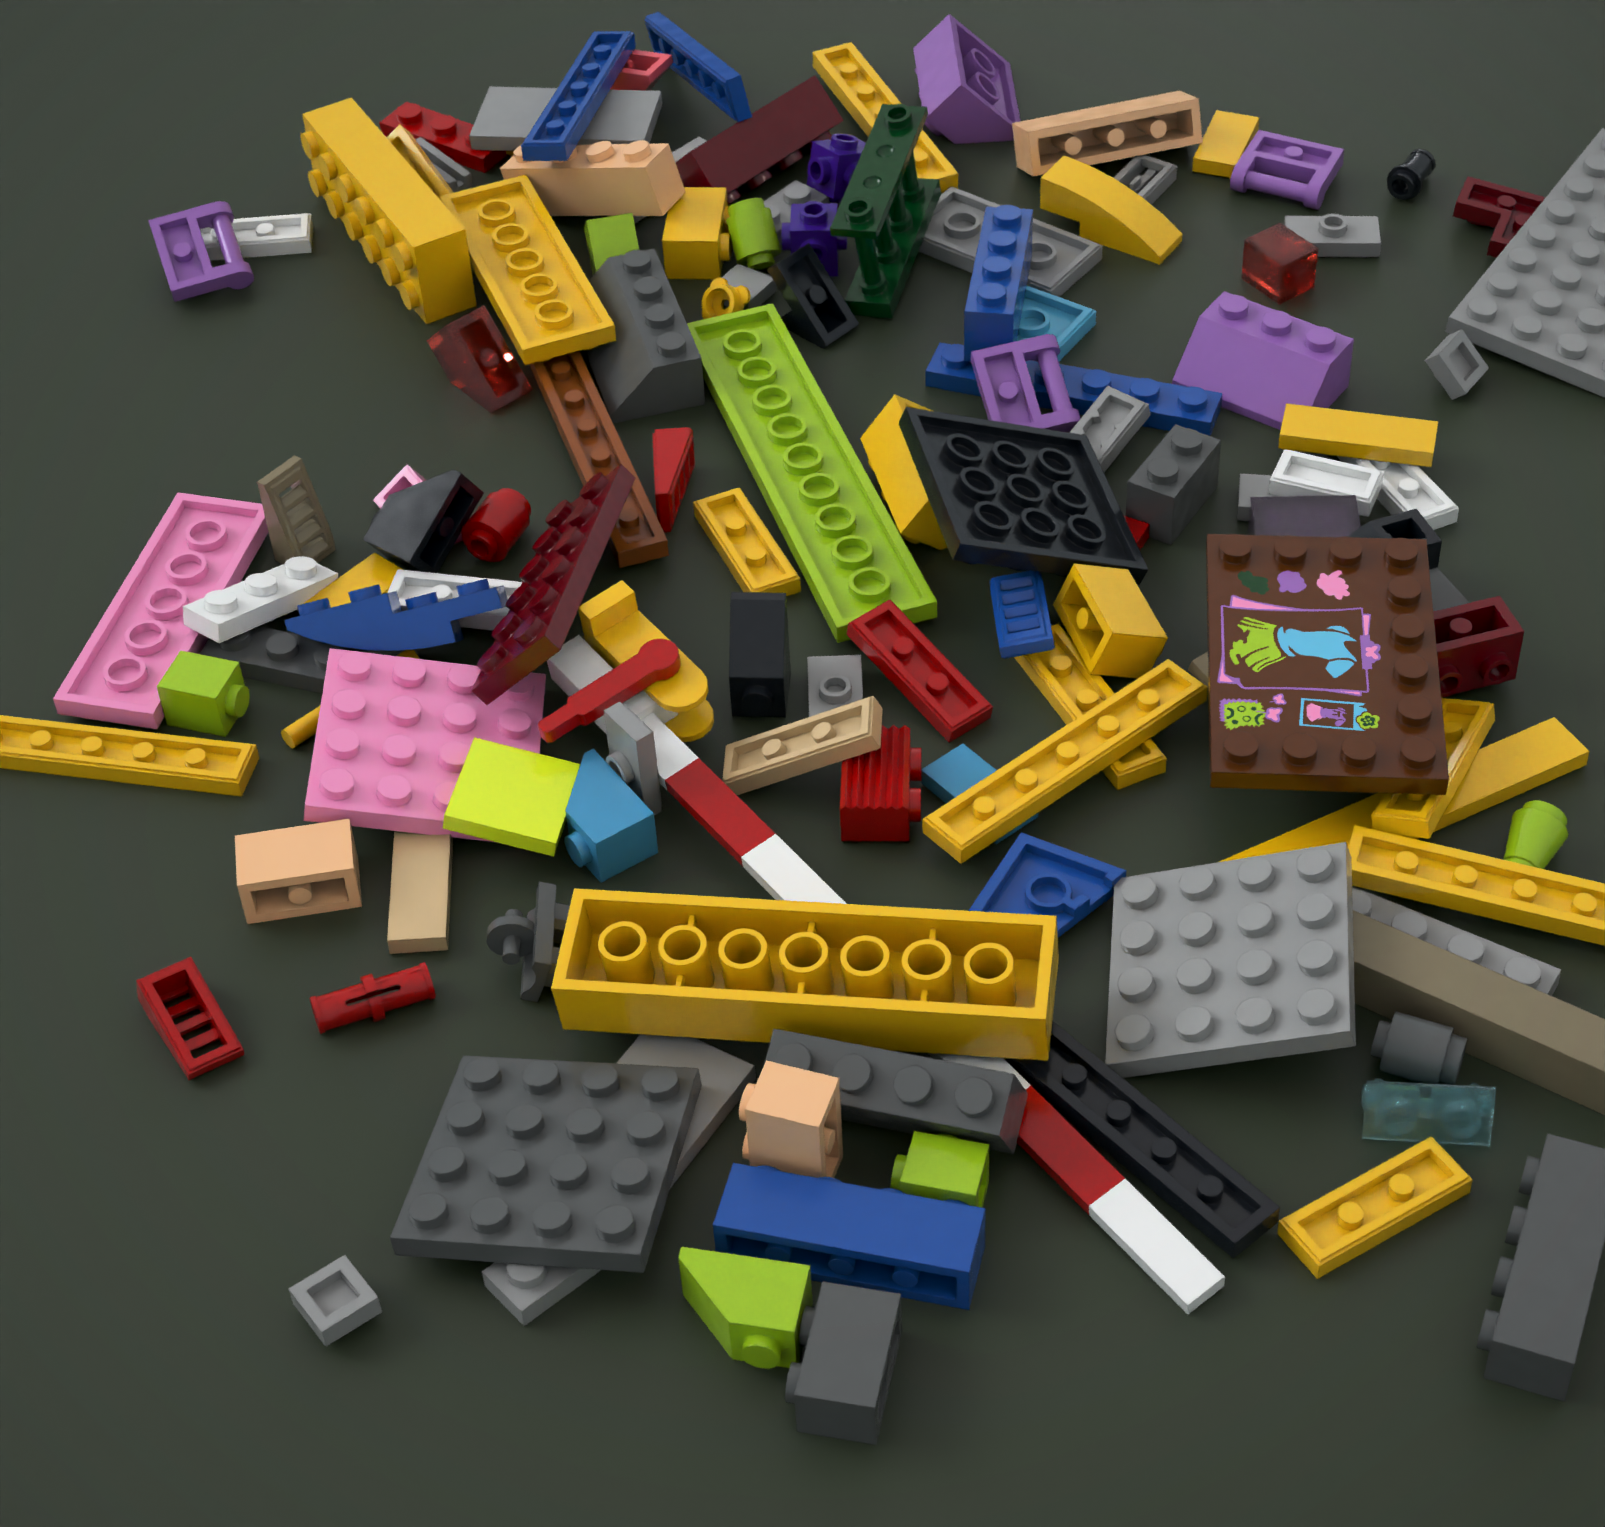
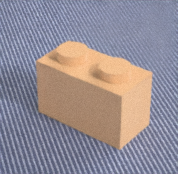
[235,819,362,924]
[739,1060,843,1178]

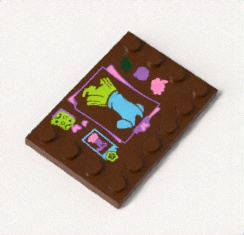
[1206,534,1449,795]

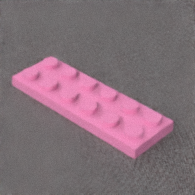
[53,492,268,729]

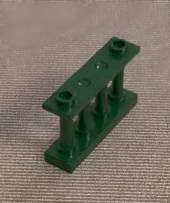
[830,104,941,318]

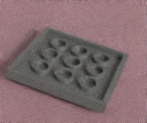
[390,1055,702,1273]

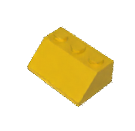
[860,394,948,550]

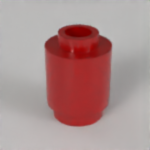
[462,488,531,562]

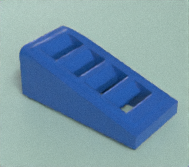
[990,571,1055,659]

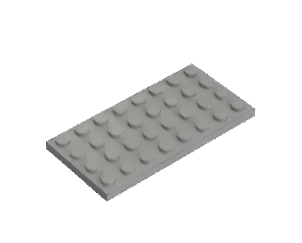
[1445,128,1605,398]

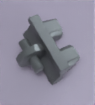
[486,881,570,1002]

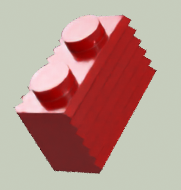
[840,725,922,841]

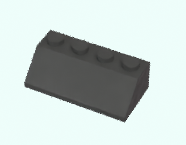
[583,248,705,424]

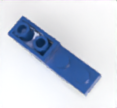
[284,578,508,651]

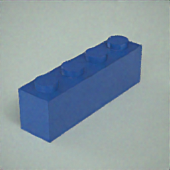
[964,205,1033,361]
[713,1163,985,1310]

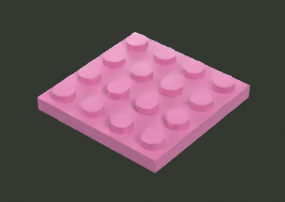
[303,648,546,842]

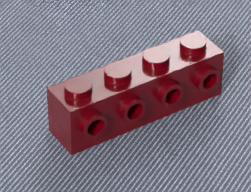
[676,75,844,205]
[1433,596,1524,698]

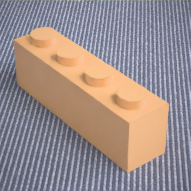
[1012,90,1203,176]
[500,140,686,216]

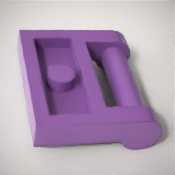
[1230,130,1344,210]
[148,201,254,302]
[971,334,1081,433]

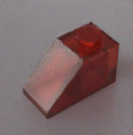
[427,305,533,413]

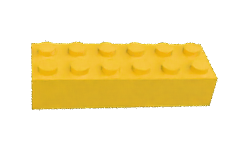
[300,97,477,324]

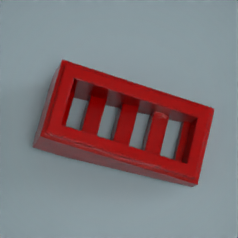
[652,427,695,533]
[136,957,244,1080]

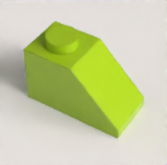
[678,1247,813,1369]

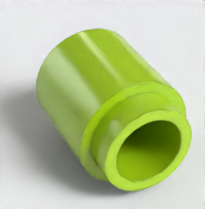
[726,198,782,271]

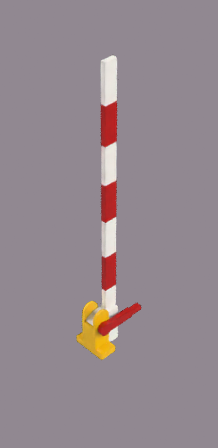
[538,580,1225,1314]

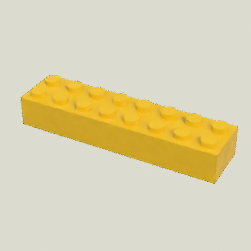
[551,888,1059,1061]

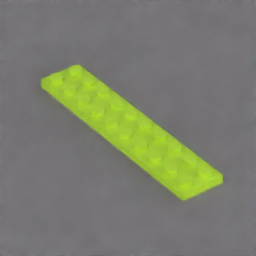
[687,303,937,643]

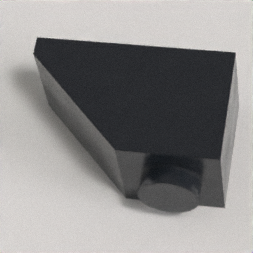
[363,469,484,573]
[729,592,791,717]

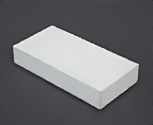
[1268,449,1384,517]

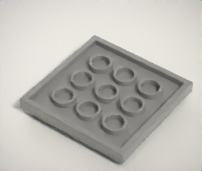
[1105,842,1356,1078]

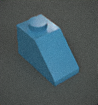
[564,748,658,883]

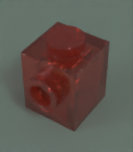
[1241,223,1318,305]

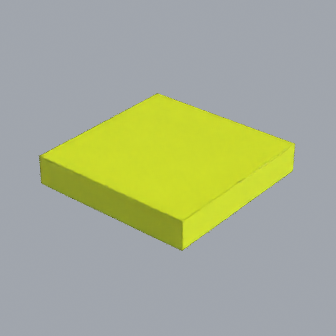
[442,737,580,857]

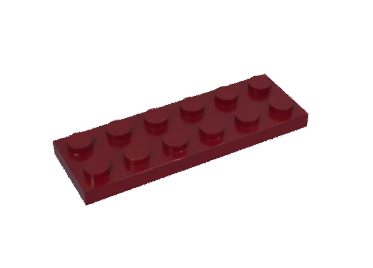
[471,464,635,705]

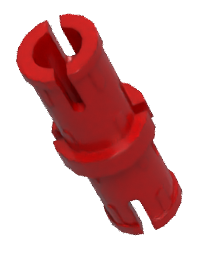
[309,962,436,1034]

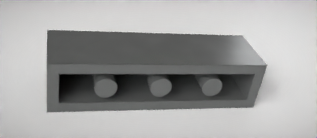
[765,1029,1028,1154]
[1476,1133,1605,1402]

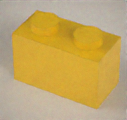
[662,187,732,279]
[1053,564,1168,679]

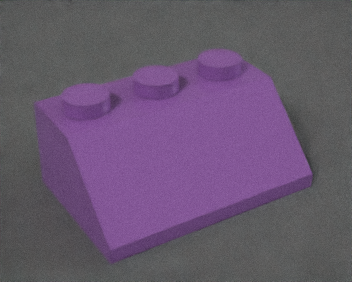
[913,14,1021,144]
[1172,291,1354,430]

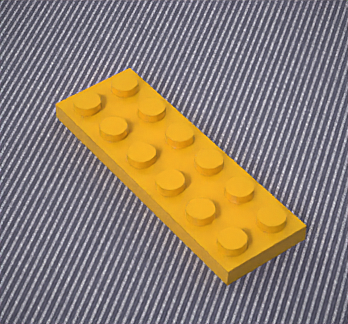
[439,174,616,365]

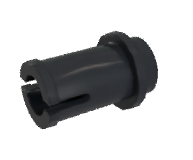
[1387,149,1436,200]

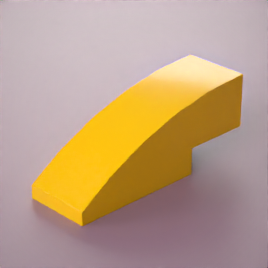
[1040,155,1183,265]

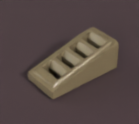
[257,455,335,564]

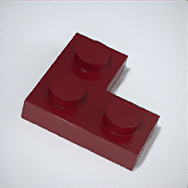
[1453,176,1546,258]

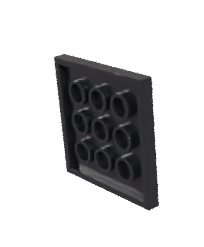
[898,407,1148,585]

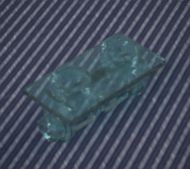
[1361,1078,1496,1146]

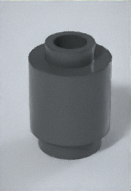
[1371,1012,1468,1088]

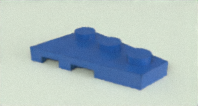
[969,832,1127,938]

